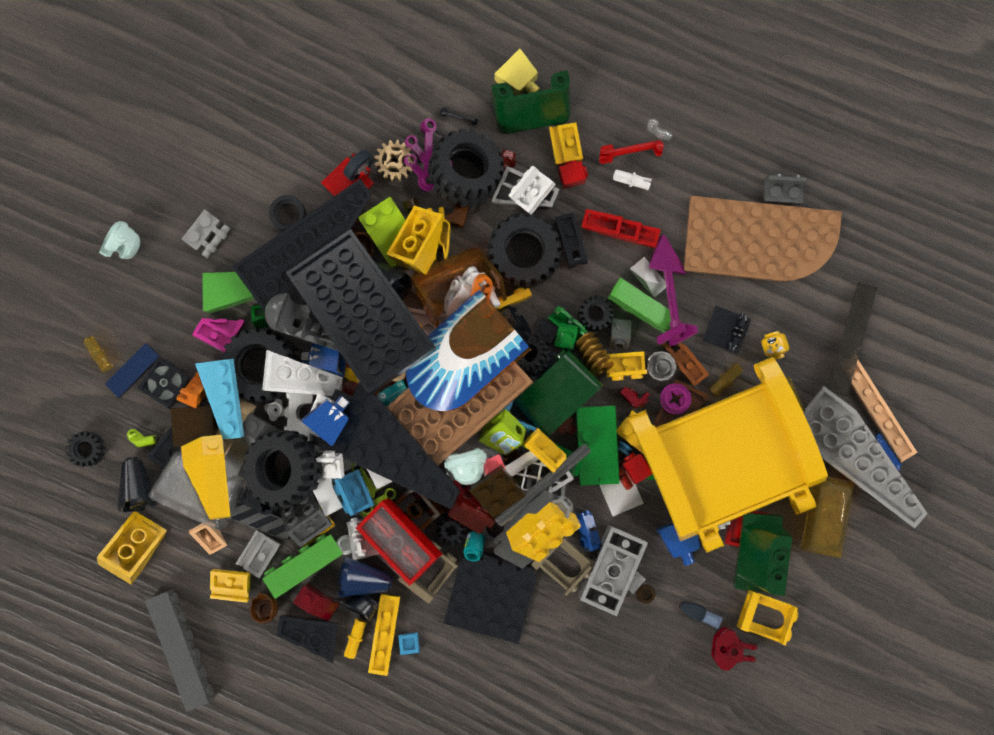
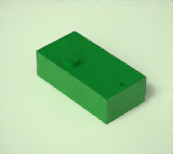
[575,406,619,486]

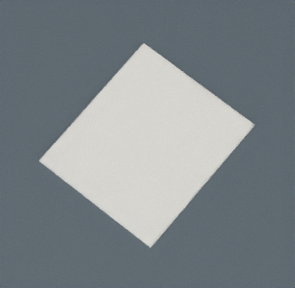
[600,470,644,516]

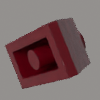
[293,583,339,621]

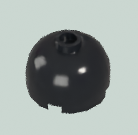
[496,304,531,340]

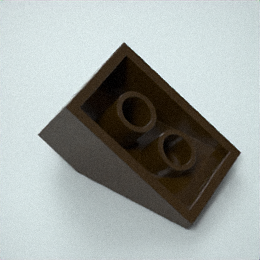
[394,489,448,538]

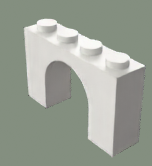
[313,458,393,516]

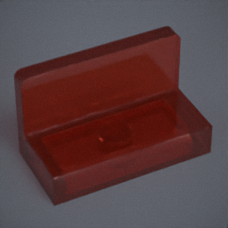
[448,495,495,534]

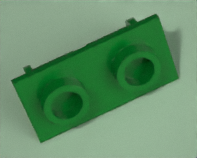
[548,306,587,343]

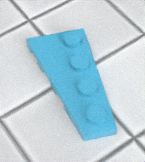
[195,359,244,439]

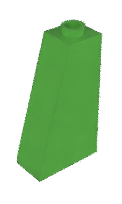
[202,272,255,314]
[607,278,671,333]

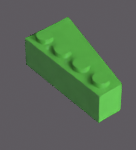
[262,534,343,599]

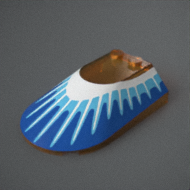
[406,290,531,412]

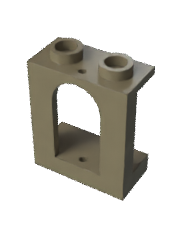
[531,537,594,596]
[398,541,458,604]

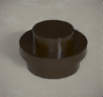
[636,584,655,604]

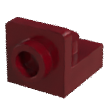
[618,386,650,409]

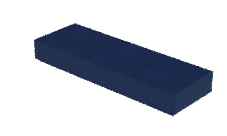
[105,343,161,398]

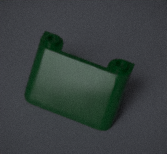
[492,70,571,134]
[513,349,603,437]

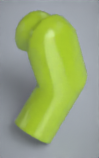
[127,429,157,447]

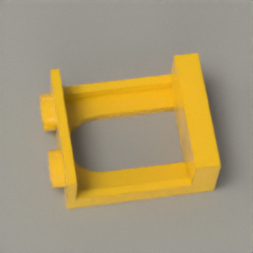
[736,590,798,646]

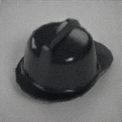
[334,594,379,625]

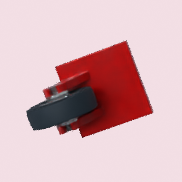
[321,149,374,196]

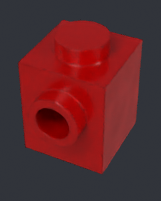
[558,160,588,189]
[622,452,653,484]

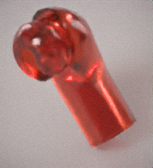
[618,460,634,490]

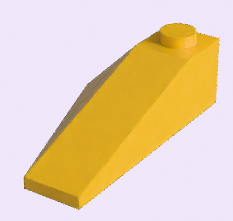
[181,435,230,520]

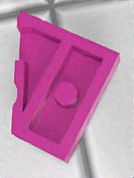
[192,318,246,353]

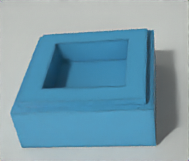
[398,632,420,655]

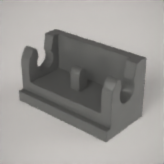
[494,528,533,569]

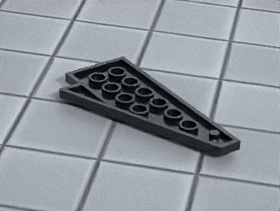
[232,179,372,312]
[312,381,461,509]

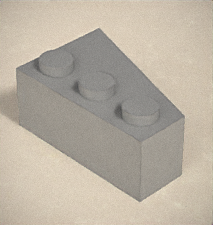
[491,166,560,209]

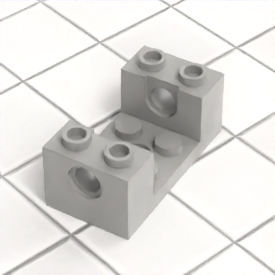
[578,524,648,616]

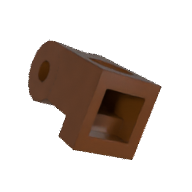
[445,203,470,229]

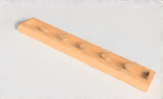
[837,355,917,463]

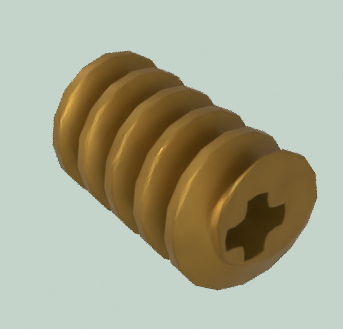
[575,332,614,375]

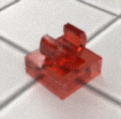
[556,416,577,435]

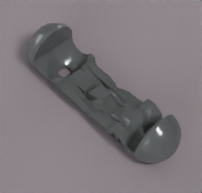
[265,293,339,351]

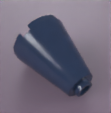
[338,557,393,597]

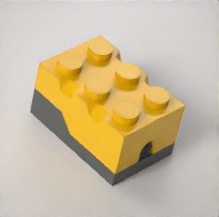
[504,490,581,562]

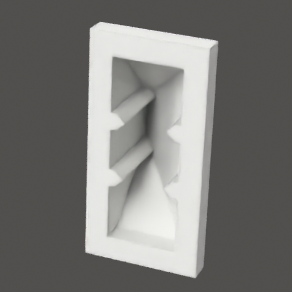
[630,257,666,298]

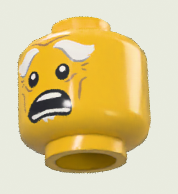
[761,331,789,360]

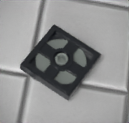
[137,356,192,409]

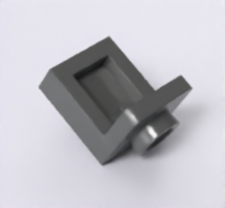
[609,318,631,350]

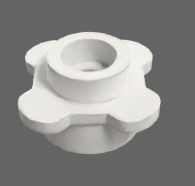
[264,399,285,421]

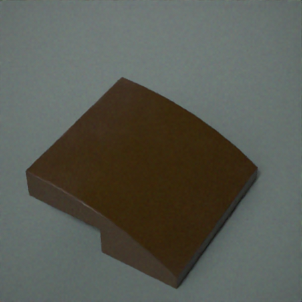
[170,406,216,447]

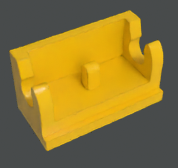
[523,428,567,473]

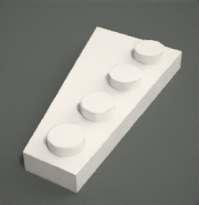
[262,350,343,396]

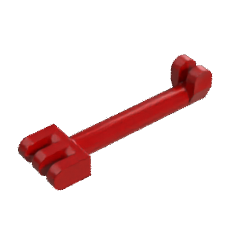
[599,140,664,164]

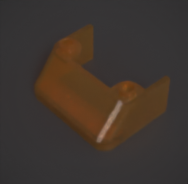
[411,248,507,328]

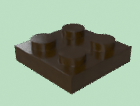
[469,465,525,518]

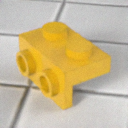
[605,351,647,381]

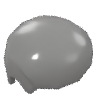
[647,351,676,381]

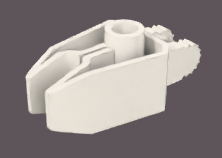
[444,266,480,316]

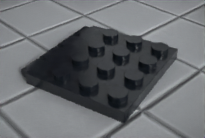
[444,553,537,644]

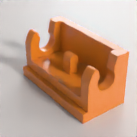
[177,372,206,408]

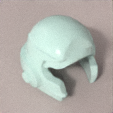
[99,221,140,259]
[444,448,487,485]

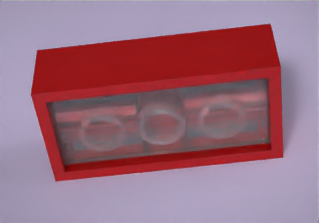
[356,498,443,586]

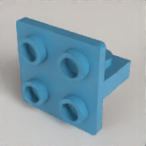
[334,469,375,516]

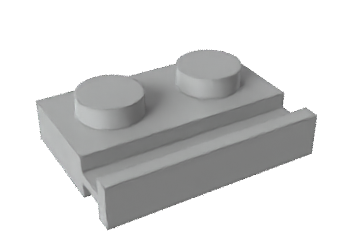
[236,530,281,579]

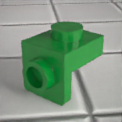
[554,322,578,350]

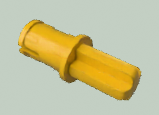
[344,618,367,659]

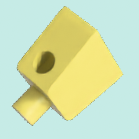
[495,49,540,95]

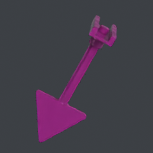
[649,234,698,346]

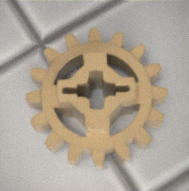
[374,140,415,182]

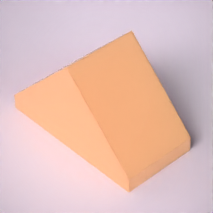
[189,519,227,555]

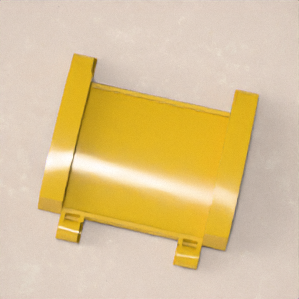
[628,357,828,553]

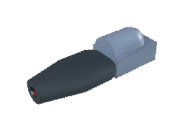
[679,602,723,628]

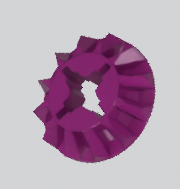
[660,383,691,414]

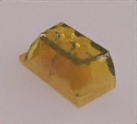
[801,477,854,558]

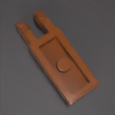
[661,342,709,387]

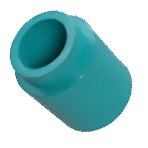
[463,531,486,561]

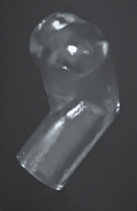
[646,119,672,141]

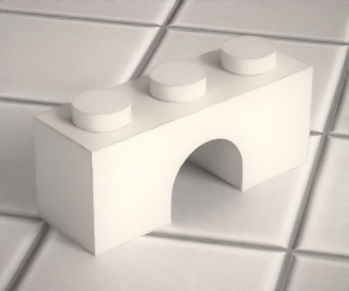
[284,392,316,441]

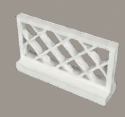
[505,451,574,521]

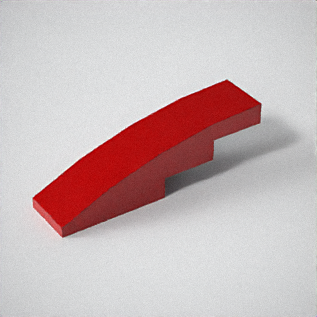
[581,209,661,248]

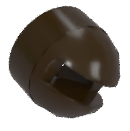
[402,198,419,213]

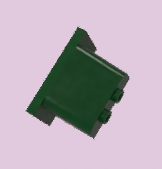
[733,512,792,596]

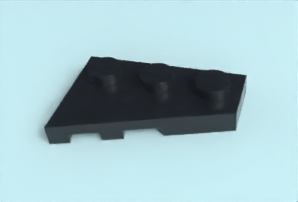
[277,615,339,663]

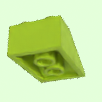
[358,197,406,268]

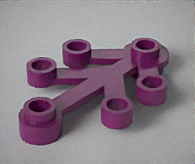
[404,118,453,191]

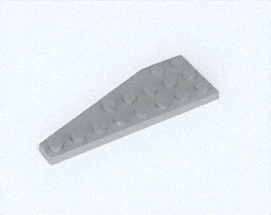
[803,386,928,528]

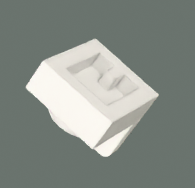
[316,450,345,478]

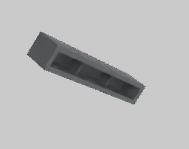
[145,589,214,712]

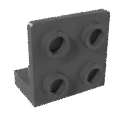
[280,492,332,547]

